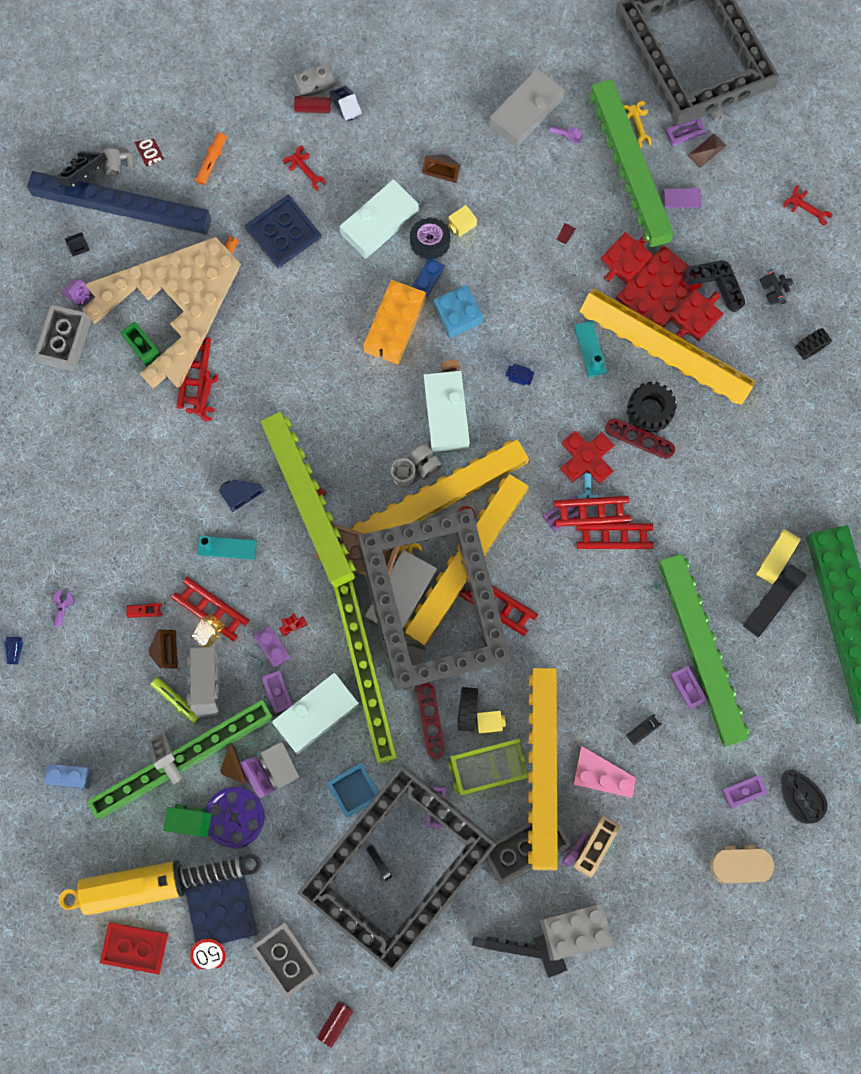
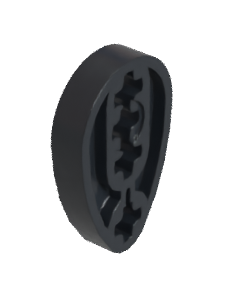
[781,770,827,824]

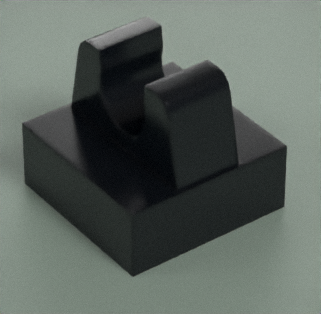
[65,232,90,257]

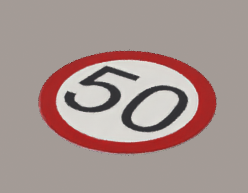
[190,939,226,969]

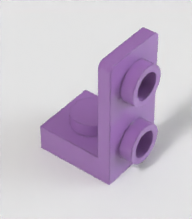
[61,279,91,307]

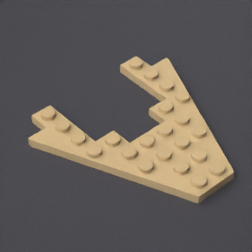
[82,237,241,389]

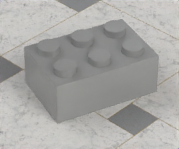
[34,305,91,372]
[187,647,220,717]
[539,904,613,961]
[251,922,322,999]

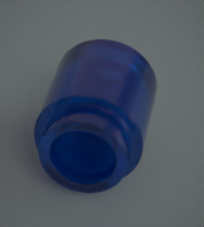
[506,363,535,386]

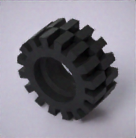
[795,328,832,360]

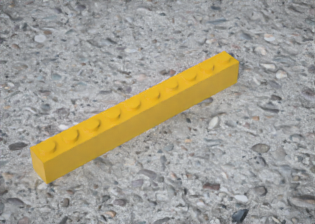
[579,288,756,405]
[352,439,529,534]
[404,474,529,648]
[528,668,558,870]

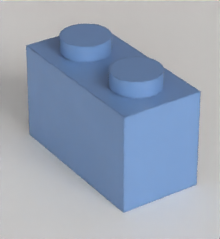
[44,764,91,789]

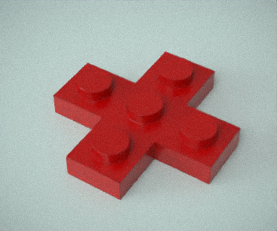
[560,430,615,485]

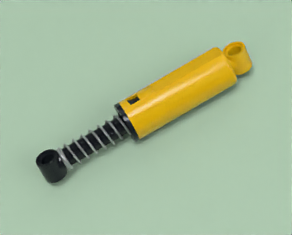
[59,854,262,915]

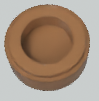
[441,360,460,372]

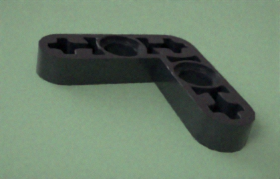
[682,260,745,312]

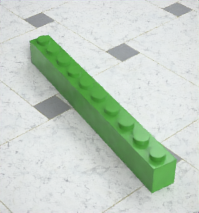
[589,79,674,248]
[658,554,750,747]
[87,699,274,820]

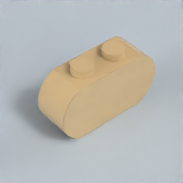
[573,815,620,878]
[710,845,774,883]

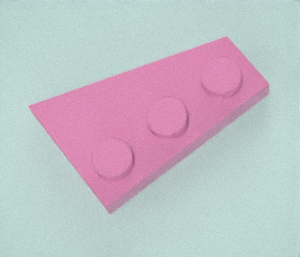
[573,746,636,798]

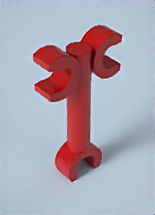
[283,145,326,191]
[783,185,833,226]
[185,370,219,422]
[279,613,307,637]

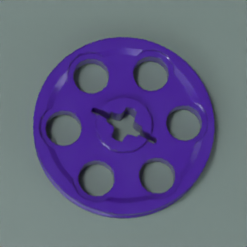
[205,787,265,848]

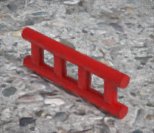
[176,338,211,409]
[553,496,631,527]
[576,523,654,549]
[172,577,250,642]
[459,585,538,637]

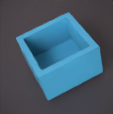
[433,284,483,338]
[327,763,379,819]

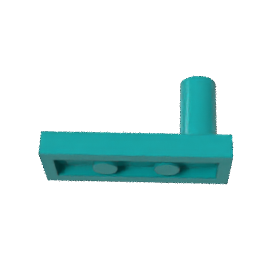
[574,321,607,378]
[197,535,257,560]

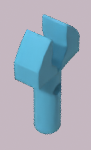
[578,473,598,509]

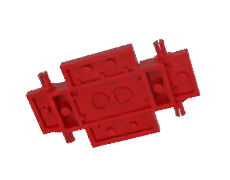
[600,232,724,342]

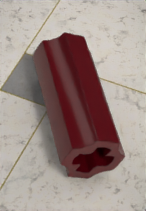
[294,96,331,114]
[317,1001,354,1048]

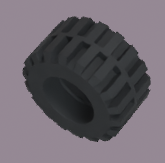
[627,381,677,433]

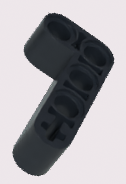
[743,564,807,638]

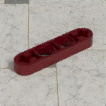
[605,418,675,459]
[417,683,445,759]

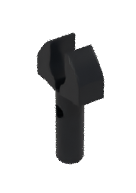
[367,845,392,881]

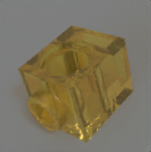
[192,614,225,647]

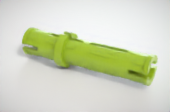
[150,676,201,724]

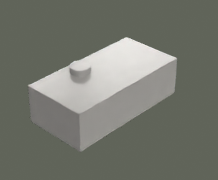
[489,68,565,148]
[365,550,437,631]

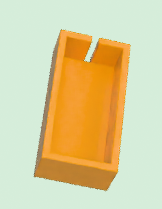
[363,280,426,365]

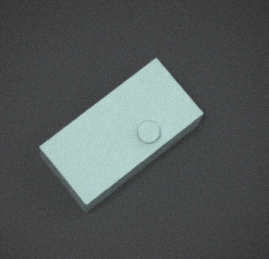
[340,179,419,259]
[424,371,470,452]
[272,673,360,755]

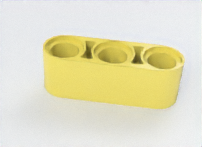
[756,529,801,585]

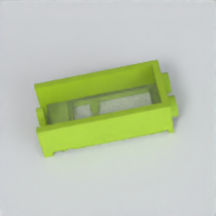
[447,739,529,796]

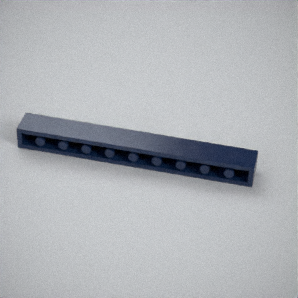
[27,171,212,235]

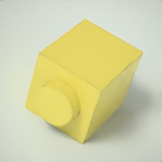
[447,205,477,237]
[476,711,506,735]

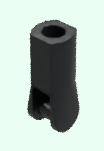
[626,714,662,745]

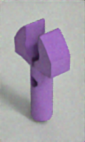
[549,125,583,144]
[53,590,74,627]
[562,832,588,867]

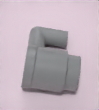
[101,149,134,176]

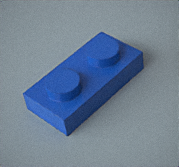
[412,259,445,297]

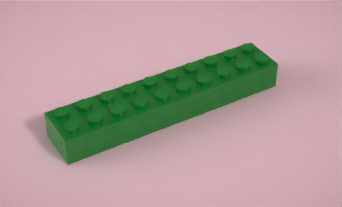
[806,525,861,724]

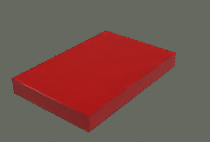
[100,922,169,975]

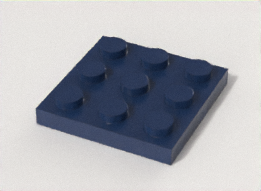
[244,194,322,268]
[185,875,257,944]

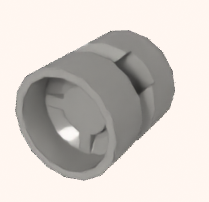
[407,444,443,480]
[391,458,416,488]

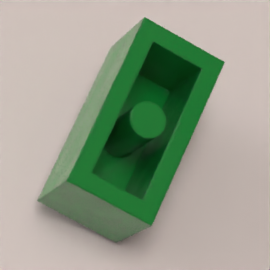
[120,321,160,367]
[163,804,212,838]

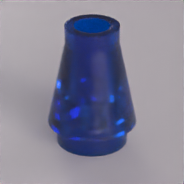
[4,636,24,664]

